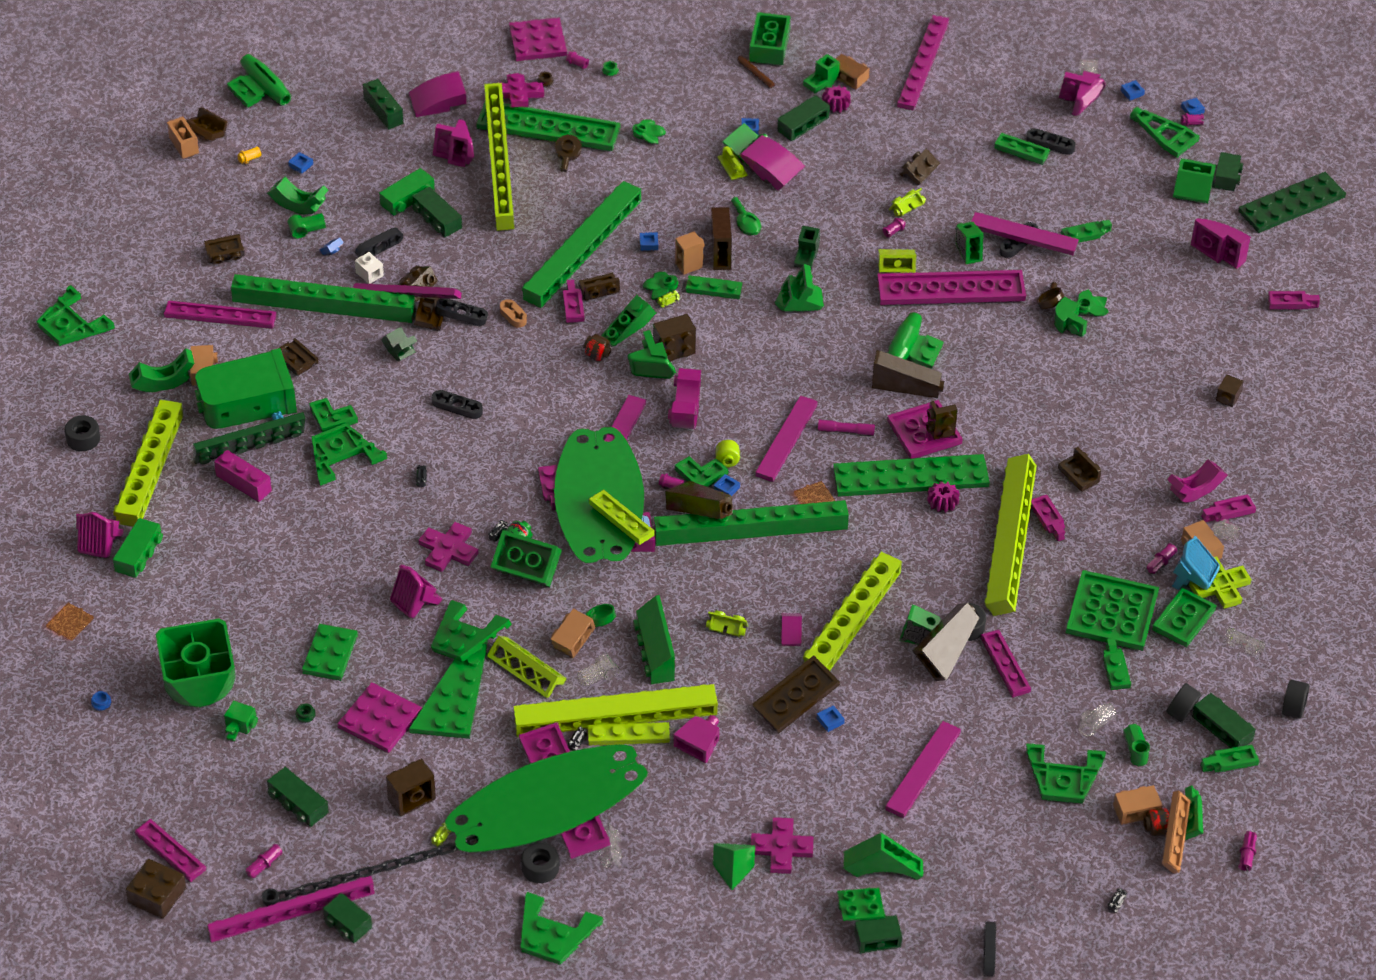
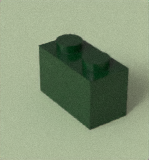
[1213,152,1244,191]
[323,893,372,944]
[854,915,902,954]

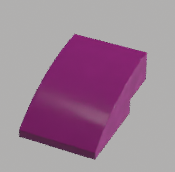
[409,71,467,117]
[739,135,805,191]
[1191,218,1251,269]

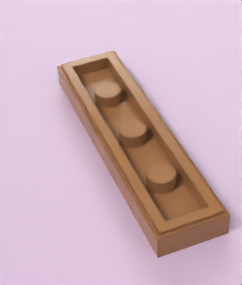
[1162,791,1190,874]

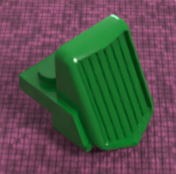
[775,264,824,312]
[627,330,676,379]

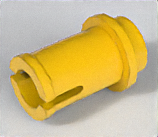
[237,146,261,164]

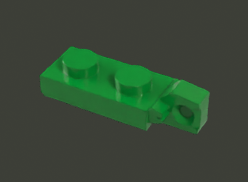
[1061,220,1112,243]
[1103,638,1131,690]
[1200,745,1259,772]
[1185,785,1203,840]

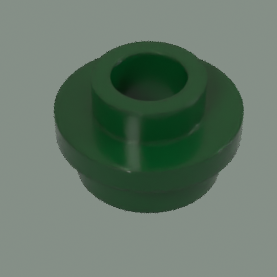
[295,703,316,723]

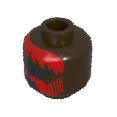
[583,334,612,361]
[1143,808,1170,836]

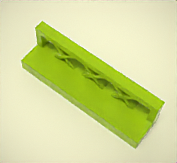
[487,635,567,698]

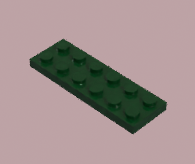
[1238,172,1346,234]
[193,412,306,464]

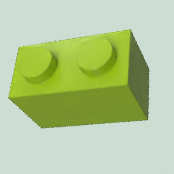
[878,249,916,273]

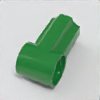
[287,213,326,239]
[1123,724,1150,766]

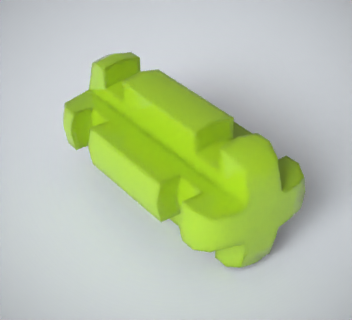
[657,290,680,308]
[431,822,451,847]

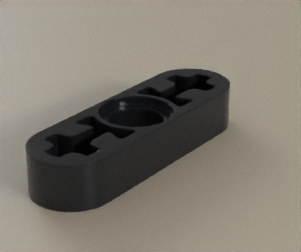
[1026,128,1076,155]
[999,222,1039,258]
[355,227,404,258]
[435,298,488,326]
[432,390,483,419]
[983,921,996,977]

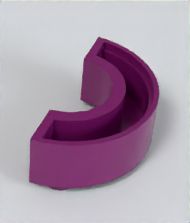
[668,368,701,429]

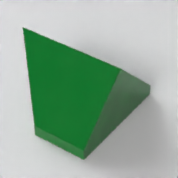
[713,843,755,890]

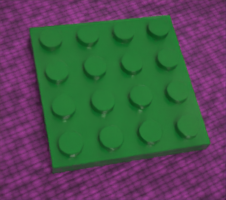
[1066,570,1159,651]

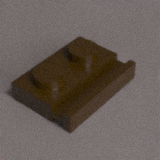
[414,297,445,331]
[279,338,319,376]

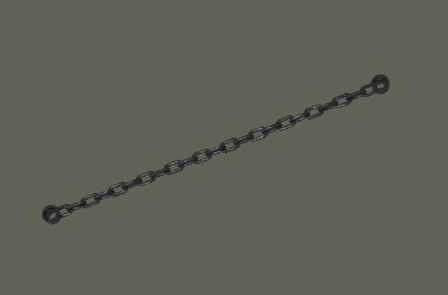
[262,836,479,907]

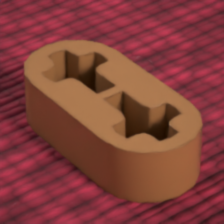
[500,299,527,328]

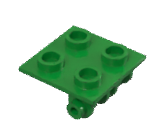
[722,123,768,166]
[837,888,885,921]

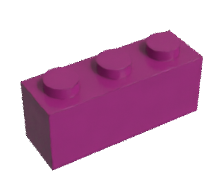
[214,450,272,502]

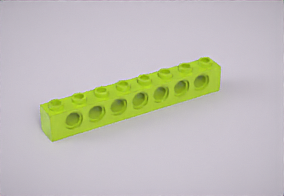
[113,400,184,527]
[803,552,902,671]

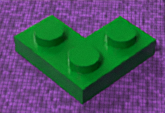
[309,398,358,432]
[675,456,728,487]

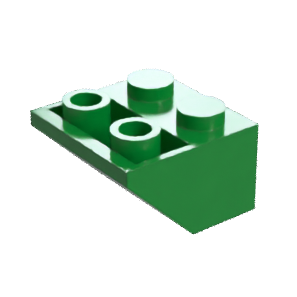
[1173,158,1216,204]

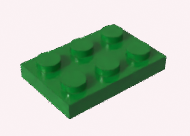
[1152,588,1216,648]
[302,623,358,681]

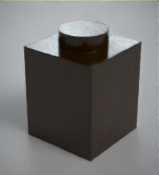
[1216,374,1244,407]

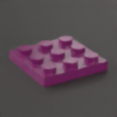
[509,17,567,61]
[887,400,963,459]
[338,682,422,753]

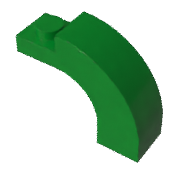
[267,177,328,215]
[129,348,195,392]

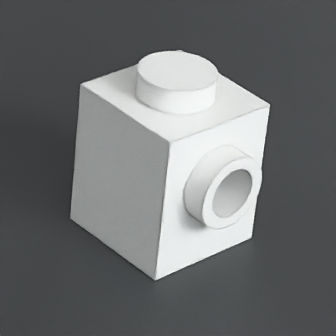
[355,252,384,284]

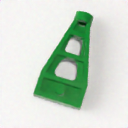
[1130,107,1200,158]

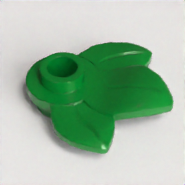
[632,119,666,144]
[642,271,678,300]
[1076,290,1109,316]

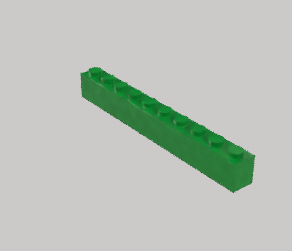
[522,181,641,308]
[231,274,416,323]
[654,500,849,546]

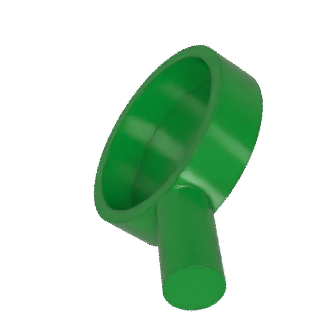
[586,604,616,627]

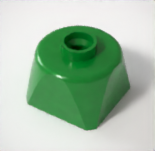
[156,618,236,707]

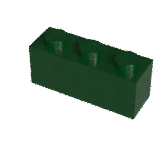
[362,78,404,130]
[777,95,830,142]
[412,186,462,237]
[1192,693,1256,748]
[267,766,329,827]

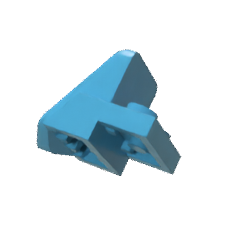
[1172,536,1220,590]

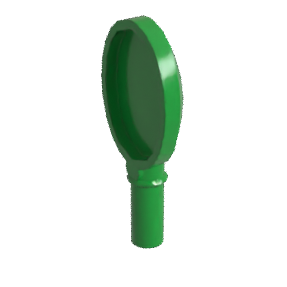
[731,197,761,235]

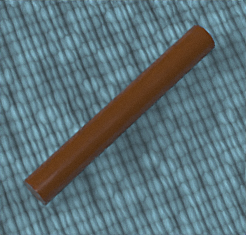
[737,55,775,88]

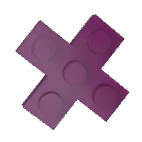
[498,73,544,107]
[418,522,479,572]
[751,817,814,874]

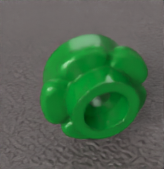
[602,61,619,76]

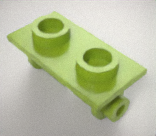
[717,146,748,180]
[889,188,926,217]
[706,610,748,637]

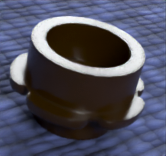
[537,72,554,87]

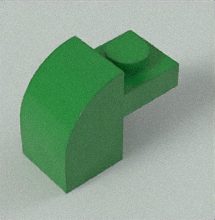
[803,54,840,94]
[1054,296,1088,337]

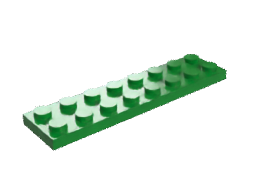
[476,100,620,151]
[833,454,990,497]

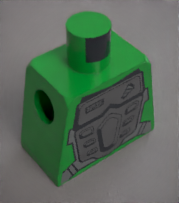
[955,222,983,265]
[899,604,941,645]

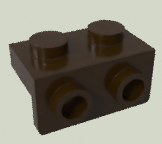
[186,107,228,141]
[899,148,941,186]
[204,234,245,264]
[397,265,438,302]
[579,273,620,301]
[926,401,958,440]
[1058,447,1101,492]

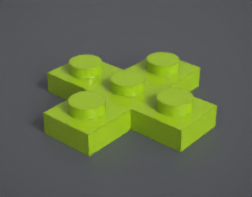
[1189,556,1252,609]

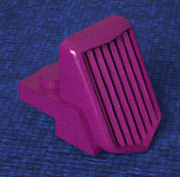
[1058,71,1106,116]
[433,119,474,167]
[76,512,124,558]
[390,565,442,618]

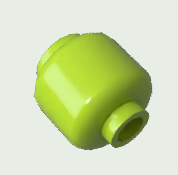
[715,439,740,468]

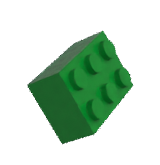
[749,12,791,65]
[490,530,562,587]

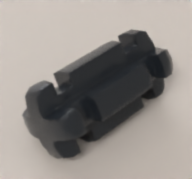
[416,465,427,487]
[488,520,508,542]
[568,726,587,750]
[1107,888,1127,913]

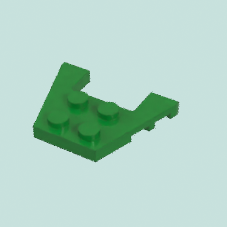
[37,285,115,346]
[312,423,387,486]
[431,600,512,662]
[1026,743,1106,804]
[521,892,603,965]

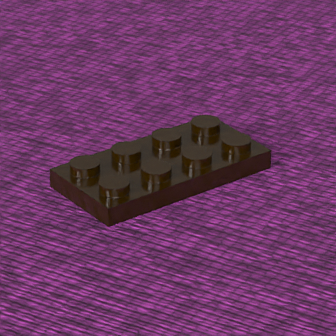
[752,655,840,734]

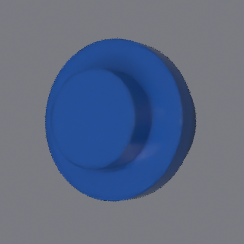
[91,691,112,710]

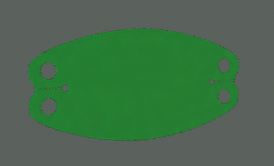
[554,427,644,563]
[445,745,648,852]

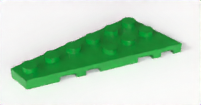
[409,640,488,739]

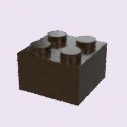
[653,314,696,362]
[386,758,436,817]
[125,858,186,920]

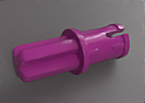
[1146,543,1177,574]
[1238,831,1257,871]
[245,844,283,878]

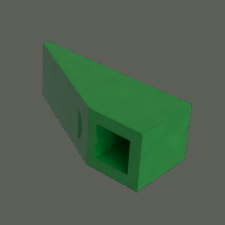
[601,295,656,347]

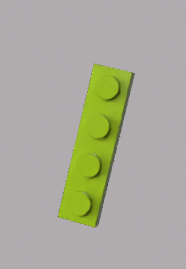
[589,490,654,545]
[588,722,670,746]

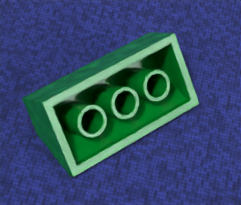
[633,595,675,684]

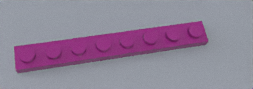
[897,15,949,111]
[207,876,375,943]

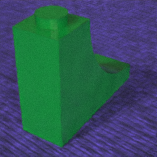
[843,832,923,880]

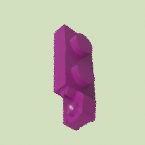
[563,280,585,323]
[1268,291,1320,309]
[538,465,557,510]
[1031,494,1065,541]
[1201,494,1256,522]

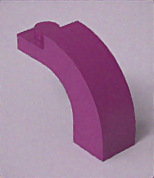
[1167,459,1228,502]

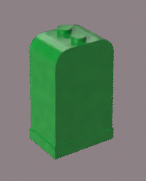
[195,348,297,429]

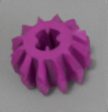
[822,85,851,113]
[927,481,960,513]

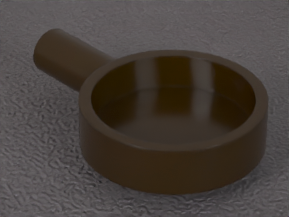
[555,135,582,172]
[1037,282,1064,309]

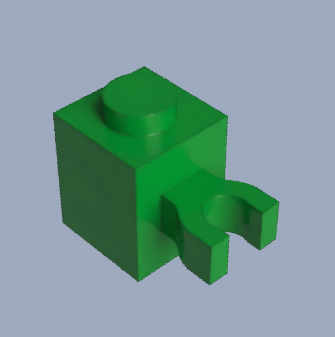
[224,701,258,742]

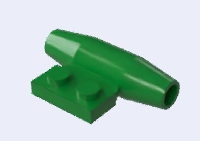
[227,54,291,108]
[887,312,944,369]

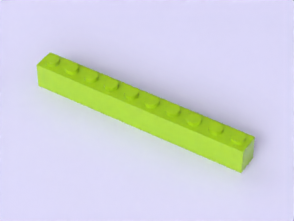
[484,83,515,231]
[985,454,1037,616]
[514,684,718,737]

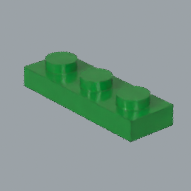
[994,133,1050,165]
[686,275,743,300]

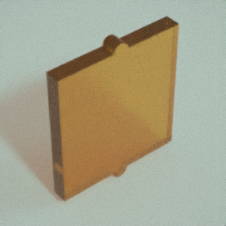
[794,481,835,504]
[46,603,94,641]

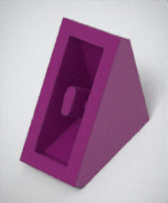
[781,613,802,646]

